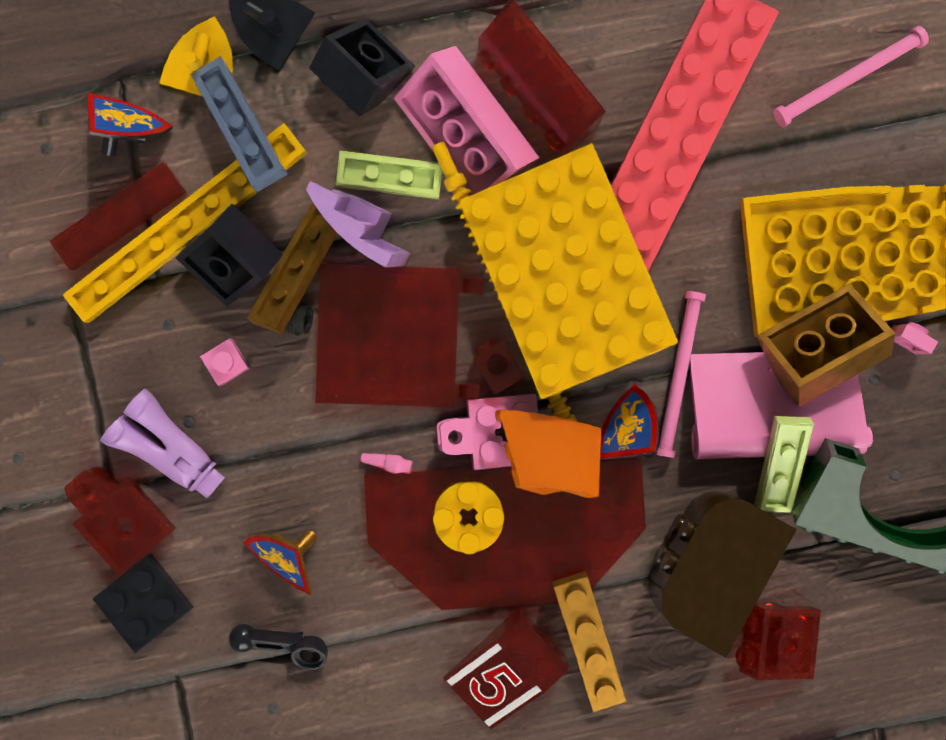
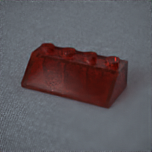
[477,0,606,155]

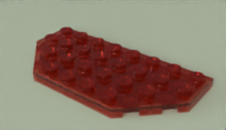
[364,458,646,610]

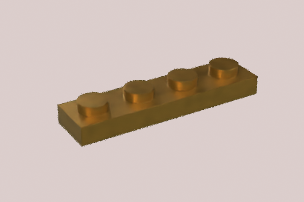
[247,202,337,335]
[552,571,626,712]

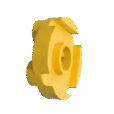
[433,481,504,554]

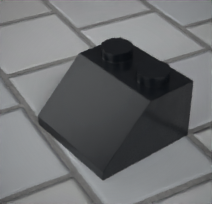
[309,18,415,117]
[175,204,283,307]

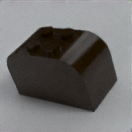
[649,491,797,658]

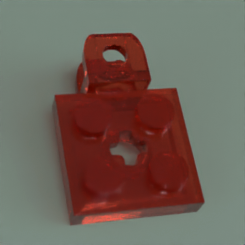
[65,466,176,577]

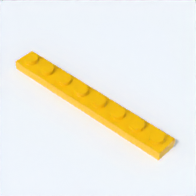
[63,123,308,323]

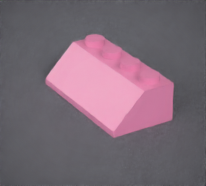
[394,46,539,196]

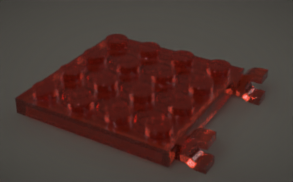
[315,264,484,408]

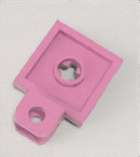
[436,394,538,470]

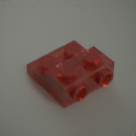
[735,602,821,680]

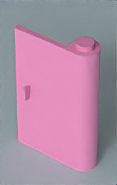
[689,352,873,459]

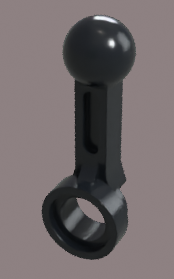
[229,624,328,670]

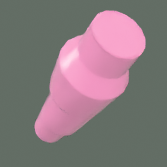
[360,453,413,474]

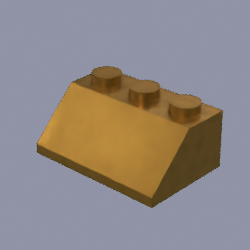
[757,284,896,407]

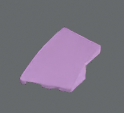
[306,181,411,268]

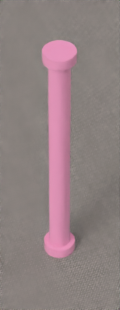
[773,26,929,128]
[656,291,706,458]

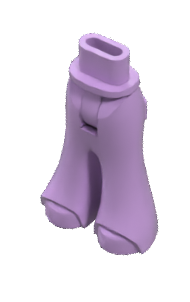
[100,388,225,498]

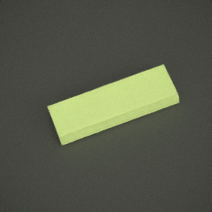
[335,151,442,200]
[754,416,814,513]

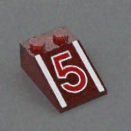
[444,607,570,729]

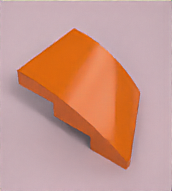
[495,409,601,498]

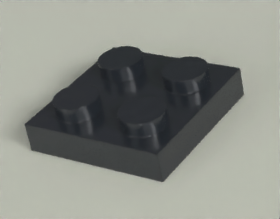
[92,553,194,653]

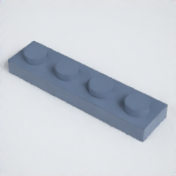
[191,56,288,192]

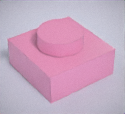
[891,322,938,355]
[200,338,250,386]

